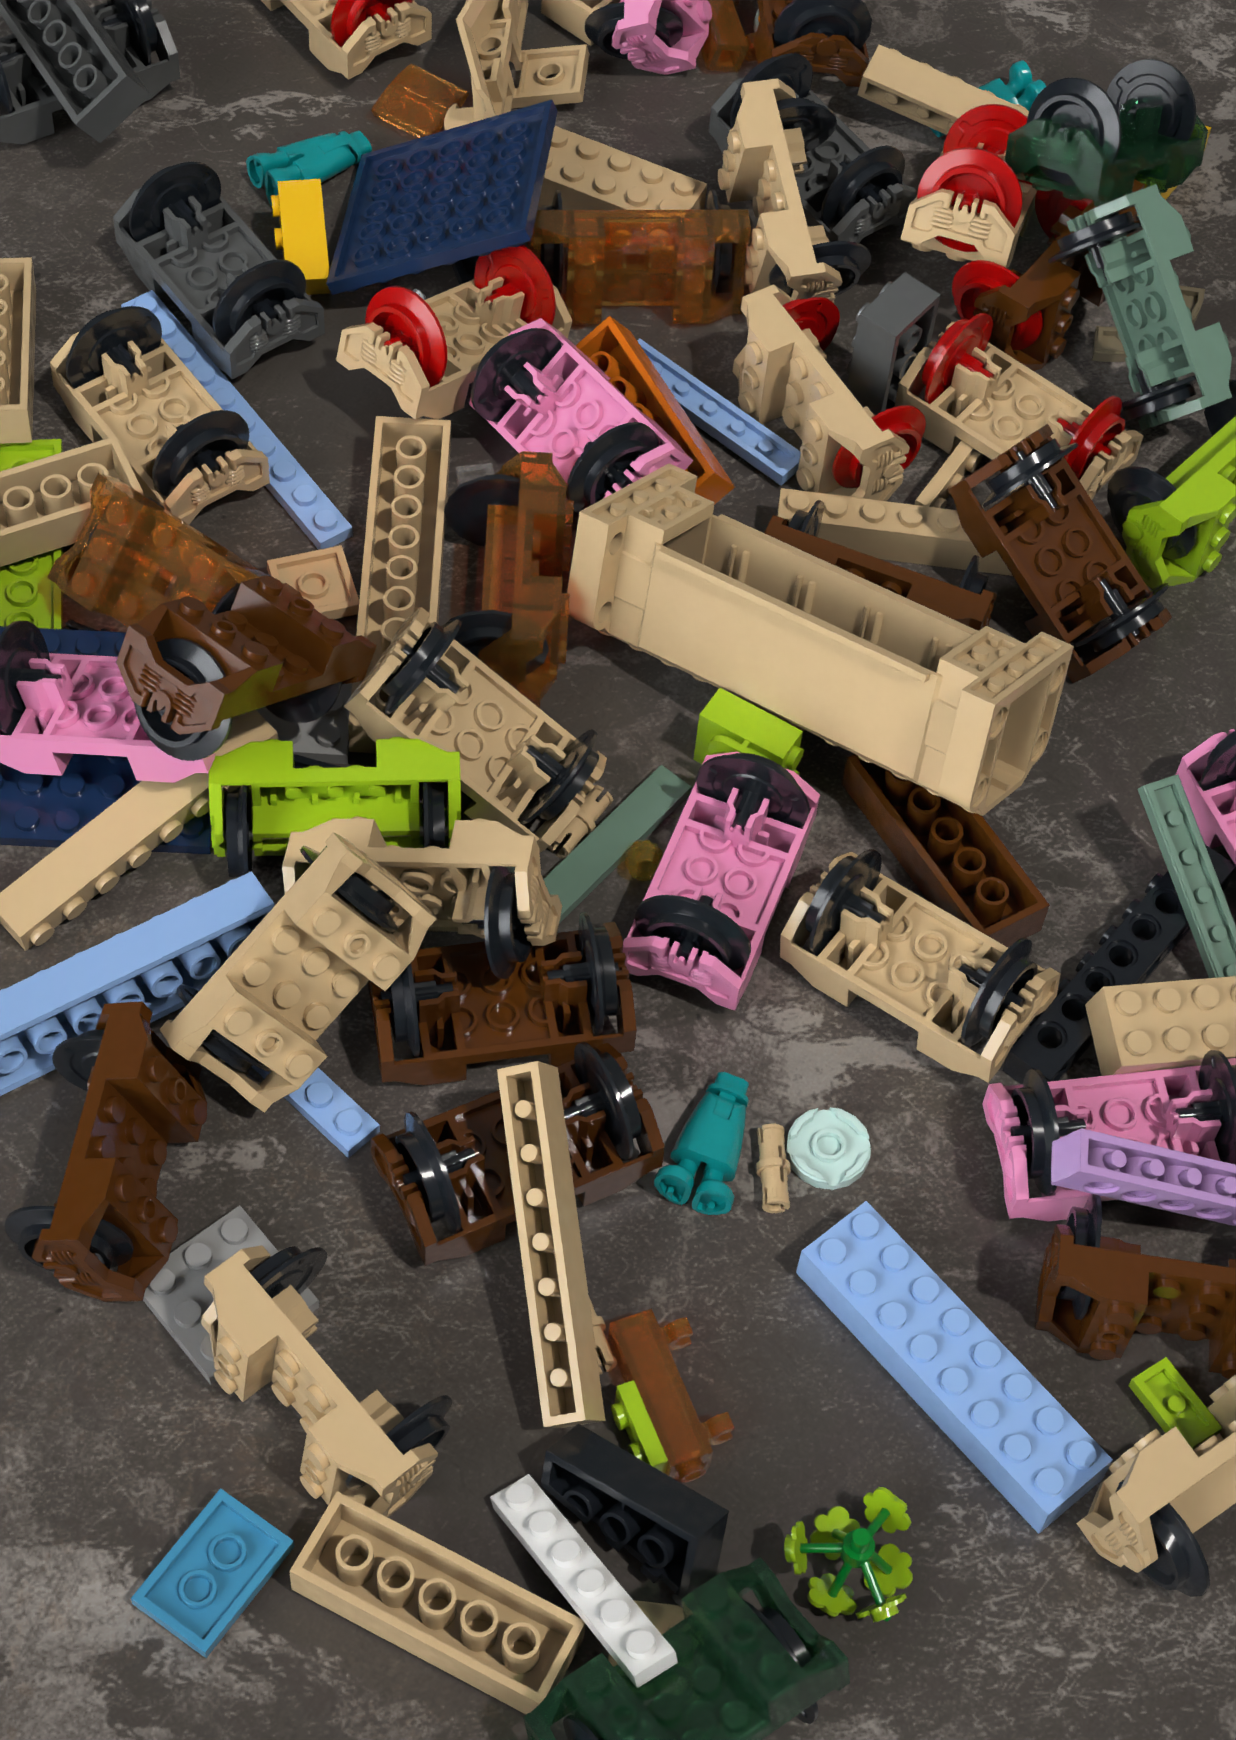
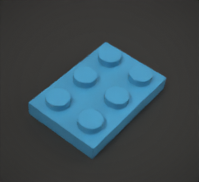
[131,1488,294,1658]

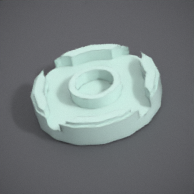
[786,1107,871,1190]

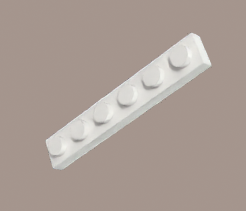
[490,1474,678,1688]

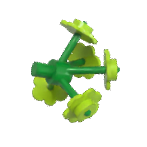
[783,1487,913,1622]

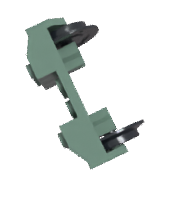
[1048,184,1232,430]

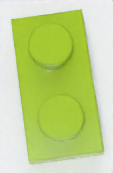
[1128,1357,1222,1450]
[611,1380,668,1474]

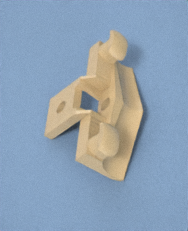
[444,0,590,131]

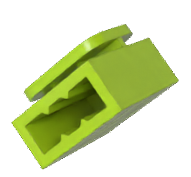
[693,688,804,775]

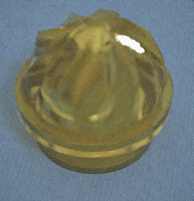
[625,839,664,881]

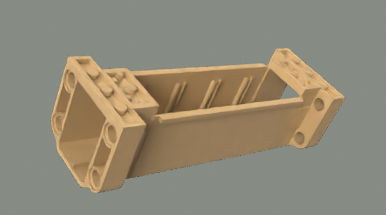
[565,463,1074,816]

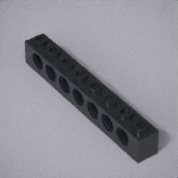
[1003,844,1236,1084]

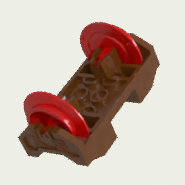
[952,168,1145,371]

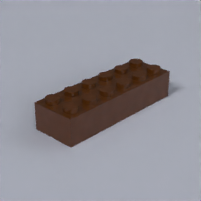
[842,754,1050,947]

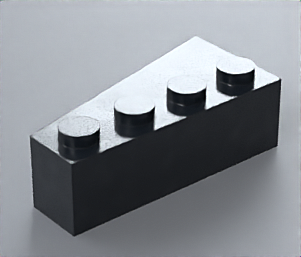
[541,1424,729,1609]

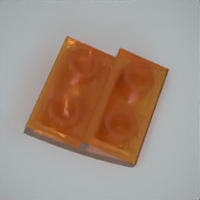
[371,64,469,138]

